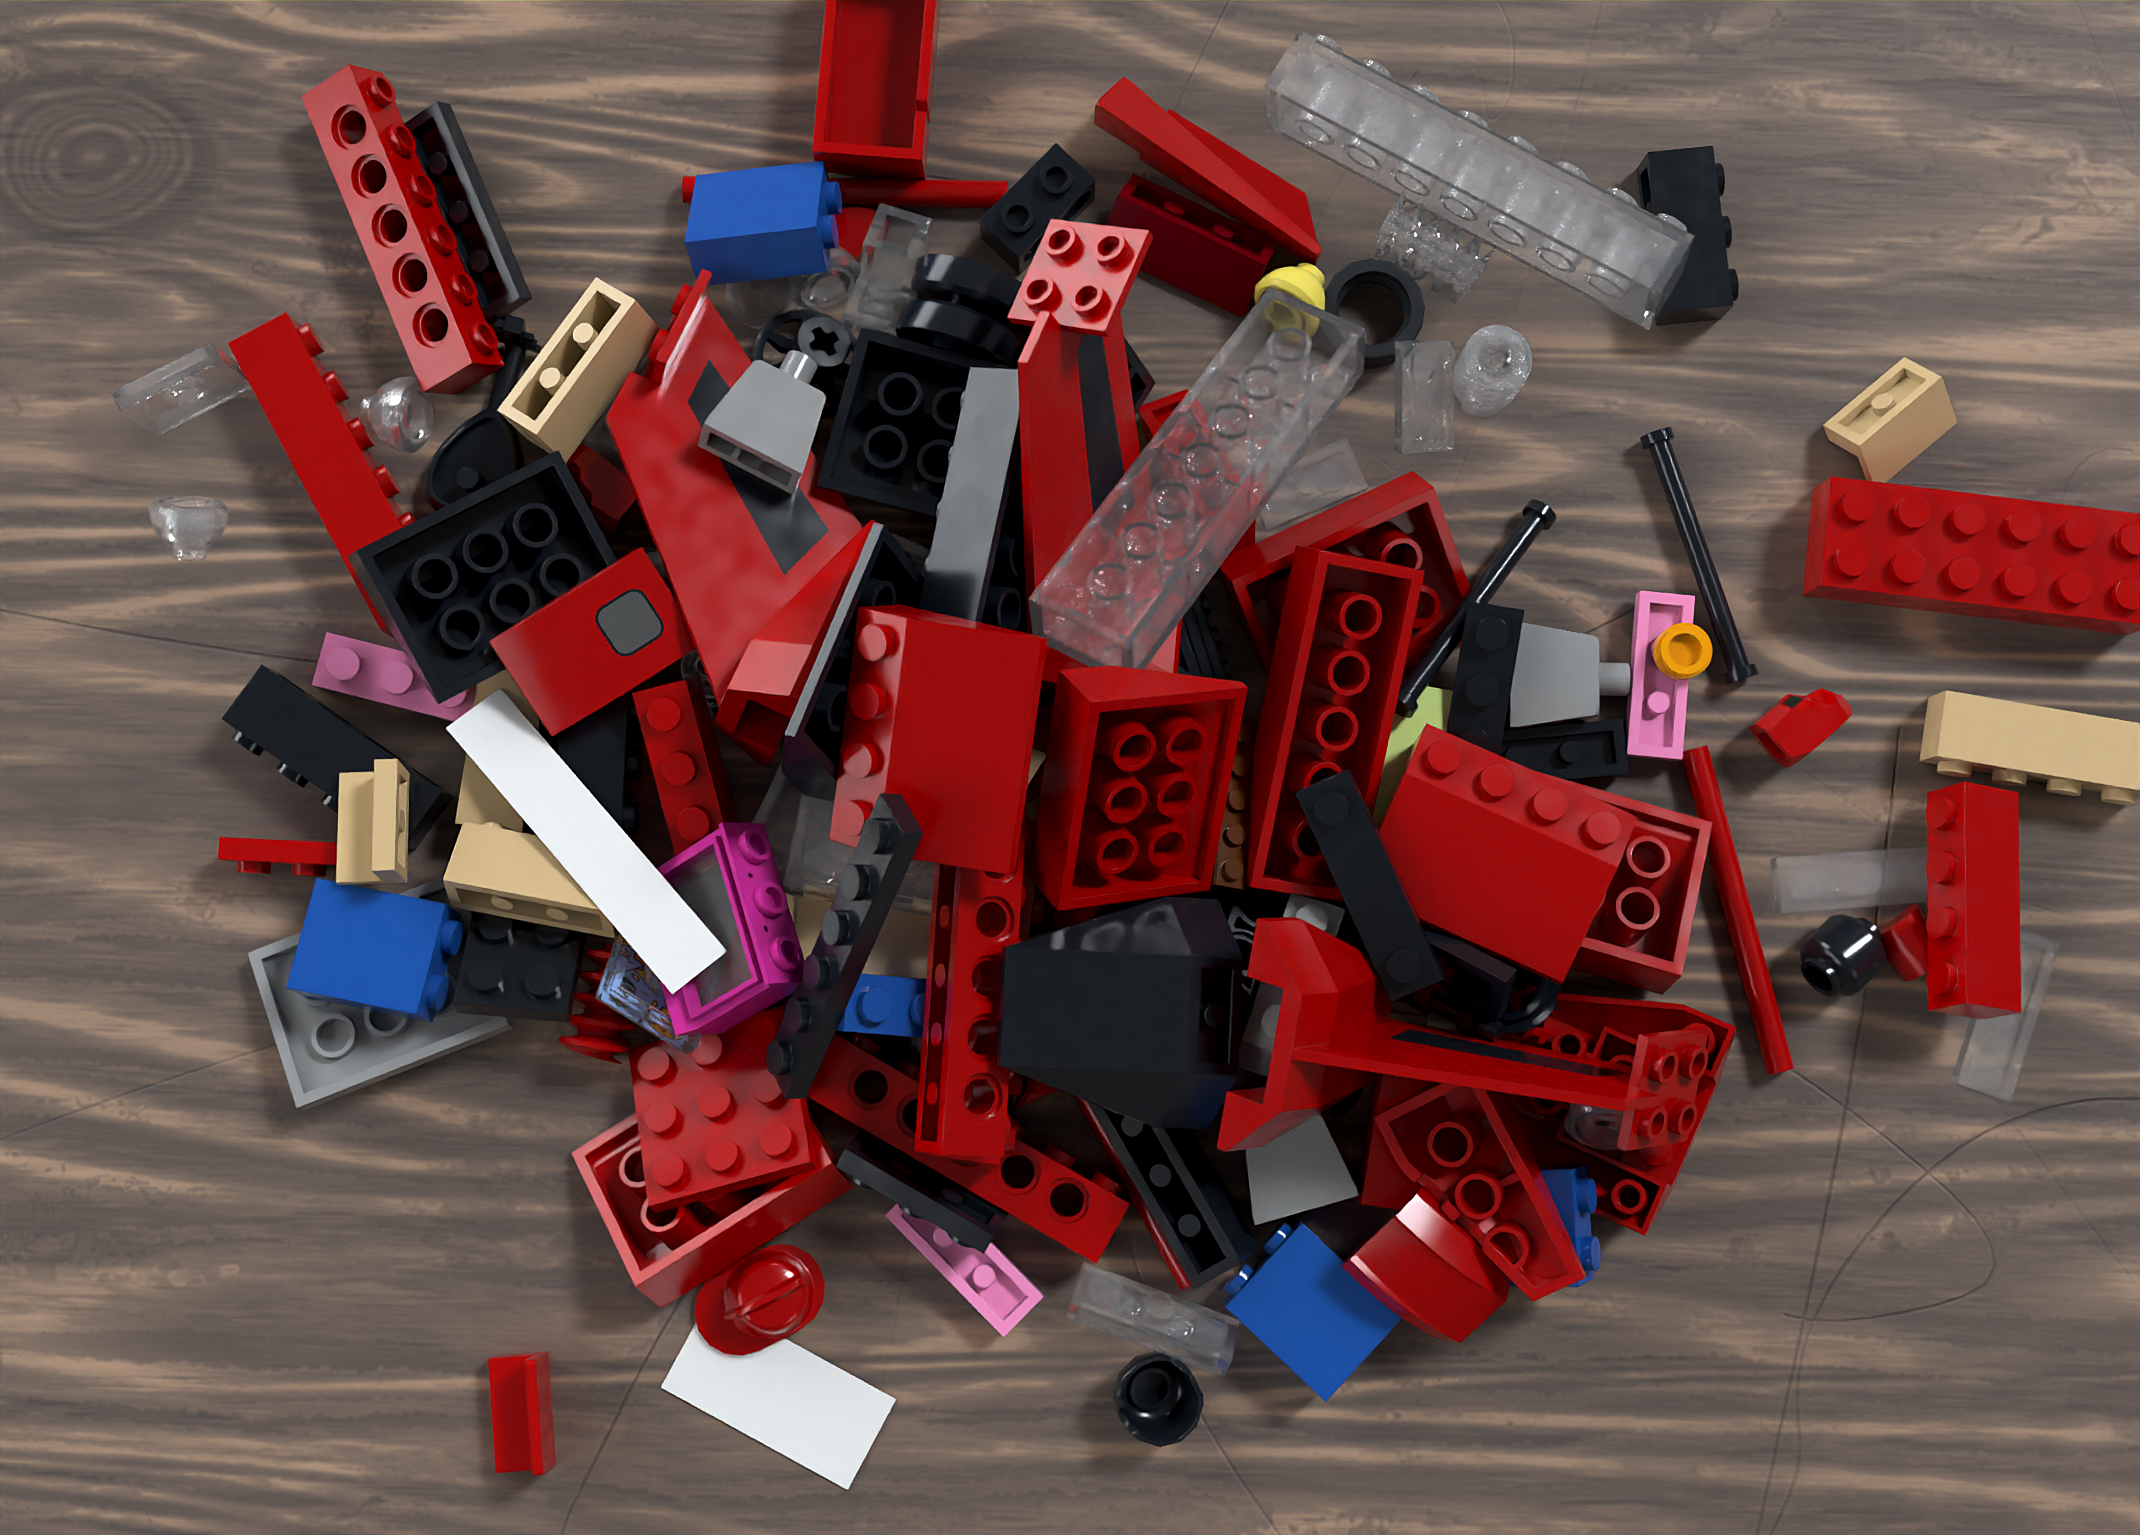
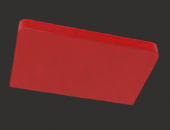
[488,1351,556,1476]

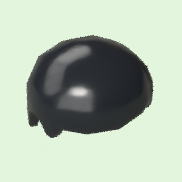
[1113,1351,1204,1447]

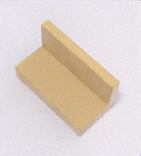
[1823,357,1958,483]
[336,759,410,885]

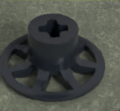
[752,309,857,419]

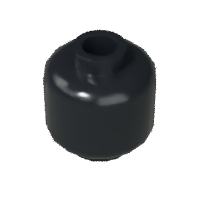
[1800,914,1886,997]

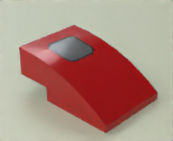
[488,547,696,736]

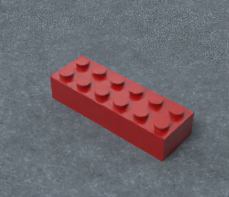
[1802,476,2140,635]
[1246,545,1425,902]

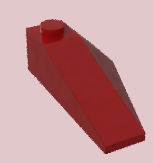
[1373,1082,1586,1302]

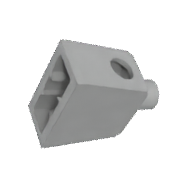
[698,350,827,495]
[1504,622,1630,730]
[1242,1113,1359,1225]

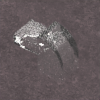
[843,203,932,337]

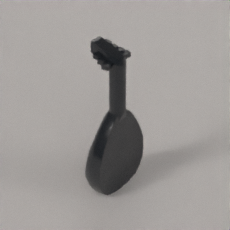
[424,315,541,511]

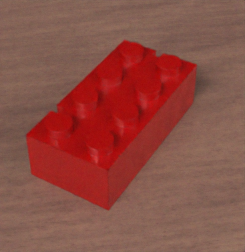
[812,0,941,179]

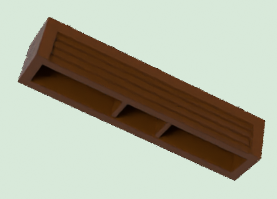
[1203,718,1255,896]

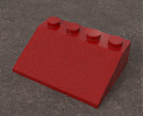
[1215,471,1471,682]
[829,604,1048,874]
[1028,665,1248,911]
[1378,723,1638,985]
[1533,770,1713,995]
[571,1109,853,1308]

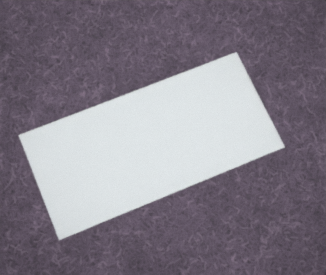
[661,1323,896,1490]

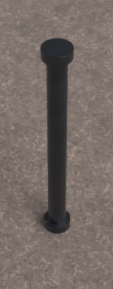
[1640,427,1759,685]
[1395,499,1556,718]

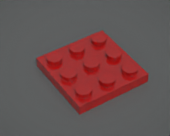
[628,1005,818,1213]

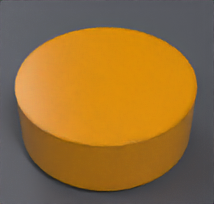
[1653,623,1713,680]

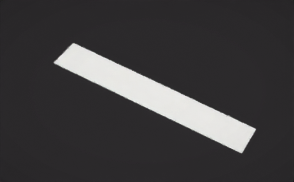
[446,688,727,994]

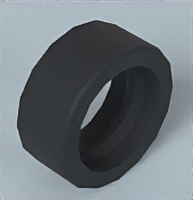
[1319,258,1425,369]

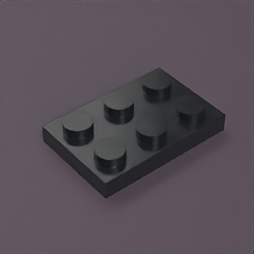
[453,911,587,1023]

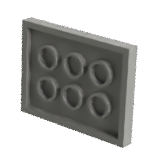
[248,876,514,1111]

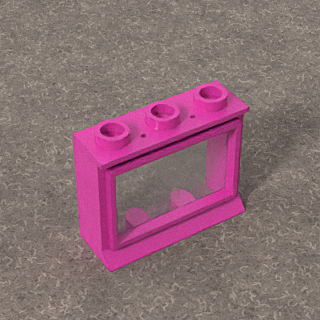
[657,822,805,1036]

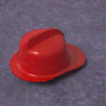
[694,1244,825,1356]

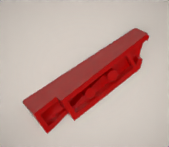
[1094,76,1322,266]

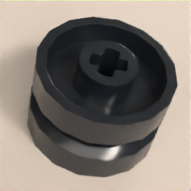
[895,254,1022,367]

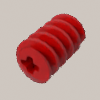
[557,940,638,1064]

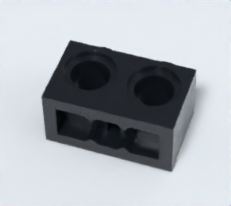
[979,143,1095,275]

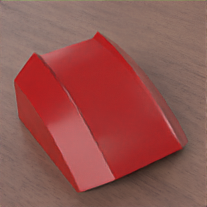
[1341,1186,1511,1343]

